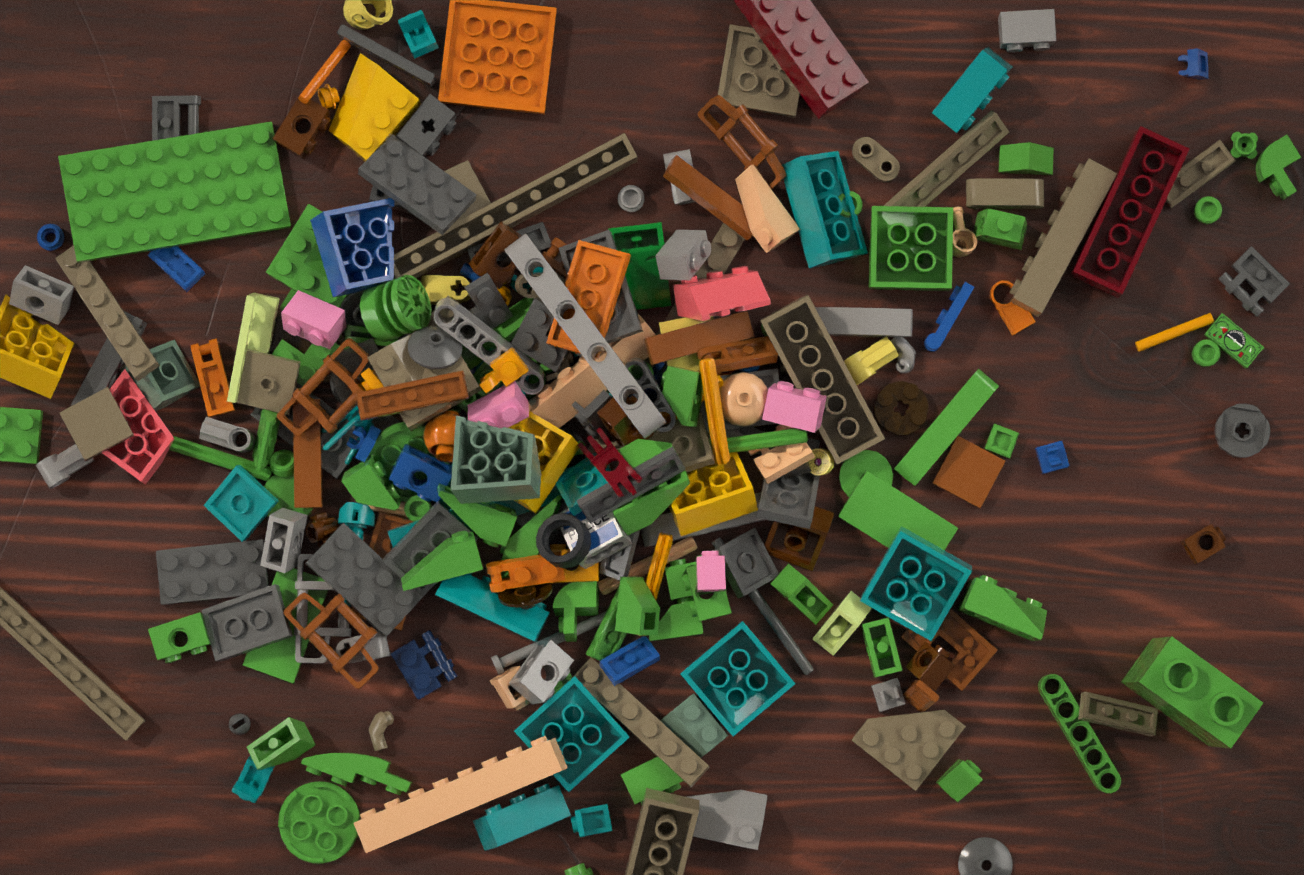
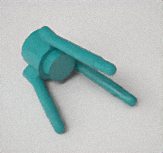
[321,405,375,465]

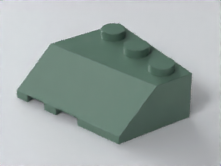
[451,416,541,504]

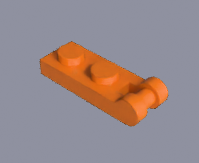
[191,338,236,417]
[486,551,566,593]

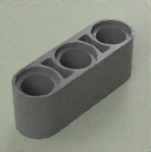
[625,358,676,432]

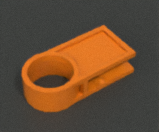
[990,280,1035,336]

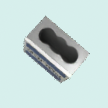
[559,507,632,569]

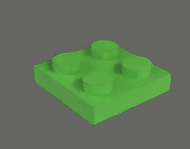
[0,407,43,464]

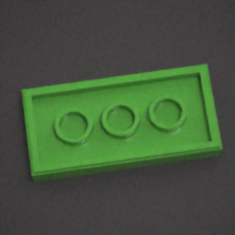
[838,470,958,550]
[243,568,328,684]

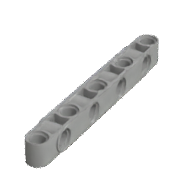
[504,233,666,439]

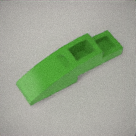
[301,753,412,795]

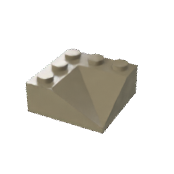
[367,323,482,431]

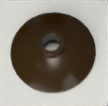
[498,583,552,609]

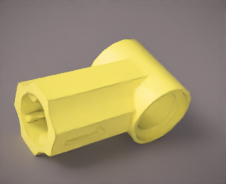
[844,336,899,385]

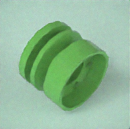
[360,275,432,342]

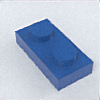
[599,636,660,686]

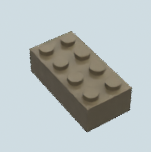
[625,788,700,875]

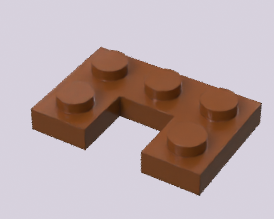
[900,608,998,691]

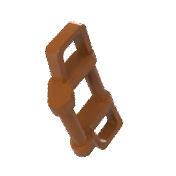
[698,95,786,190]
[277,338,369,435]
[283,593,379,689]

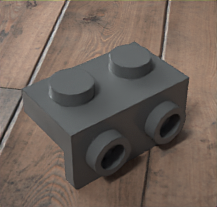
[572,390,613,441]

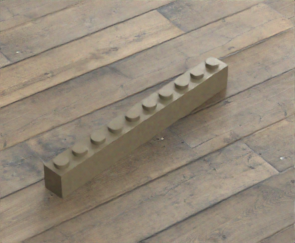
[394,133,638,279]

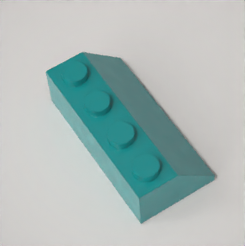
[782,151,868,268]
[435,572,550,642]

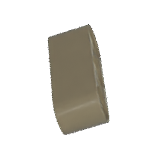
[966,178,1044,209]

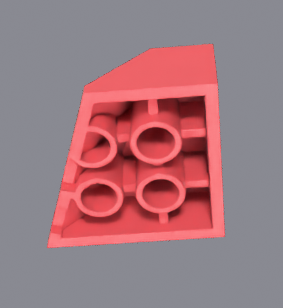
[673,266,771,321]
[102,369,175,485]

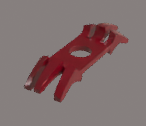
[577,427,642,497]

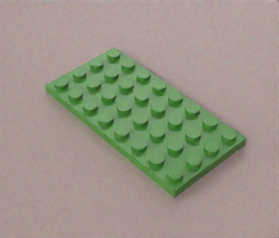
[58,122,291,263]

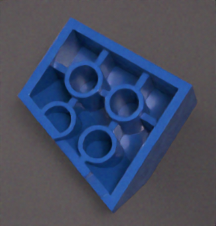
[310,198,394,298]

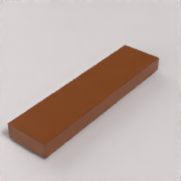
[663,155,753,240]
[644,311,755,365]
[355,370,469,421]
[293,399,323,508]

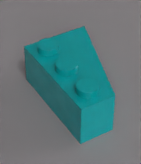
[932,47,1013,133]
[473,783,571,851]

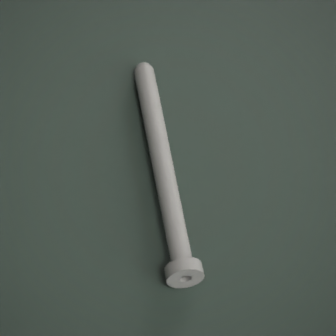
[491,611,607,675]

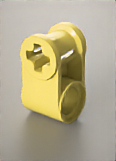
[421,275,471,305]

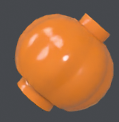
[423,411,460,463]

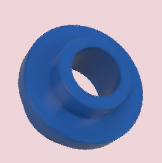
[37,224,64,251]

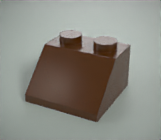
[764,506,834,571]

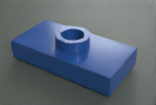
[148,246,205,293]

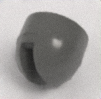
[228,713,251,735]

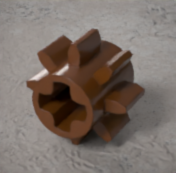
[306,512,339,548]

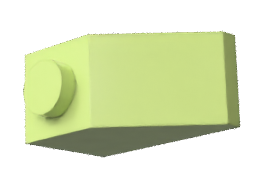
[813,591,872,656]

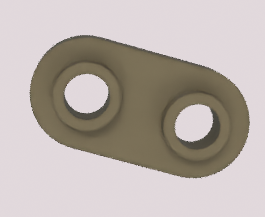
[852,137,900,182]

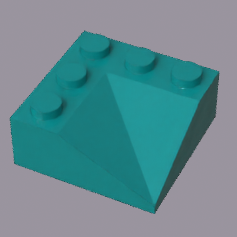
[860,526,972,641]
[680,621,795,736]
[514,676,630,792]

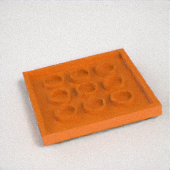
[438,0,557,115]

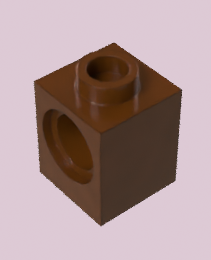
[1180,524,1226,564]
[905,642,955,691]

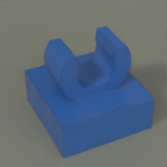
[1178,48,1209,80]
[347,425,381,463]
[1035,441,1070,474]

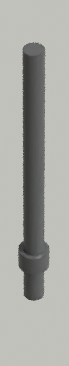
[712,537,814,676]

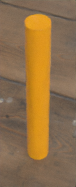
[1135,313,1214,352]

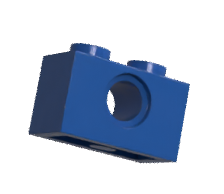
[389,443,452,502]

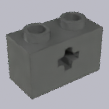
[397,94,457,158]

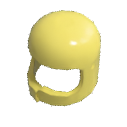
[343,0,393,30]

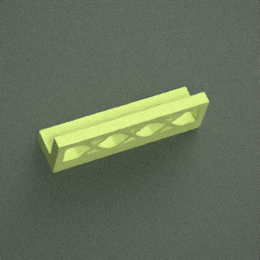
[227,293,280,403]

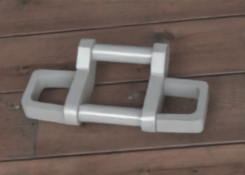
[294,554,351,663]

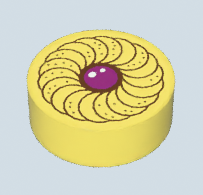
[806,448,834,476]

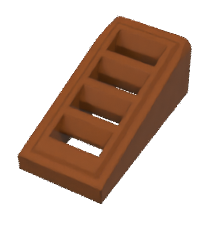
[903,680,939,712]

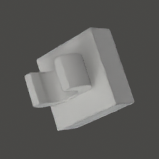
[871,678,906,712]

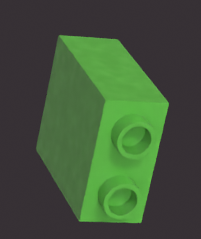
[1121,636,1263,748]

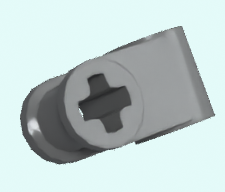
[336,630,390,663]

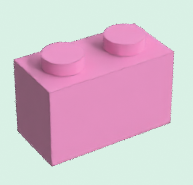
[281,290,346,349]
[468,381,529,428]
[762,381,827,433]
[696,551,726,592]

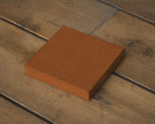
[932,436,1005,509]

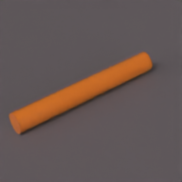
[298,40,351,104]

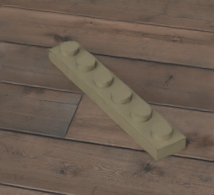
[884,110,1009,207]
[55,245,160,381]
[573,657,710,787]

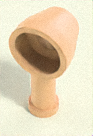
[953,207,977,258]

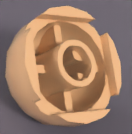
[719,372,768,427]

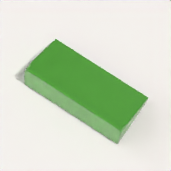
[252,409,280,471]

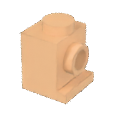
[490,666,530,710]

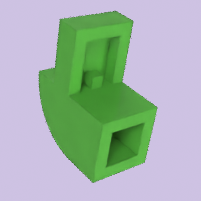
[1256,135,1301,200]
[553,581,599,642]

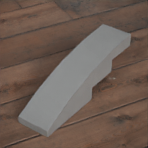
[815,307,913,337]

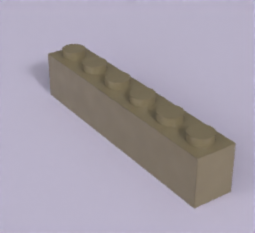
[1009,159,1117,317]

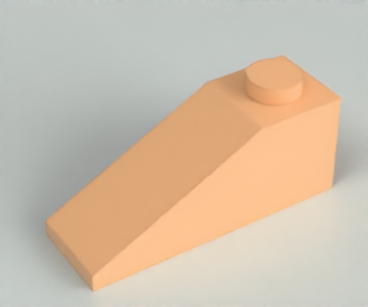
[735,165,800,253]

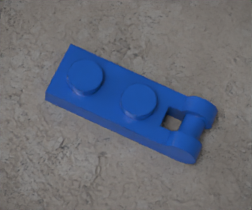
[924,282,974,352]

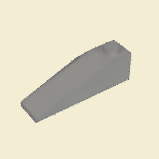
[686,790,767,850]

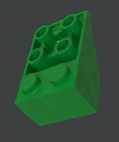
[608,222,671,310]

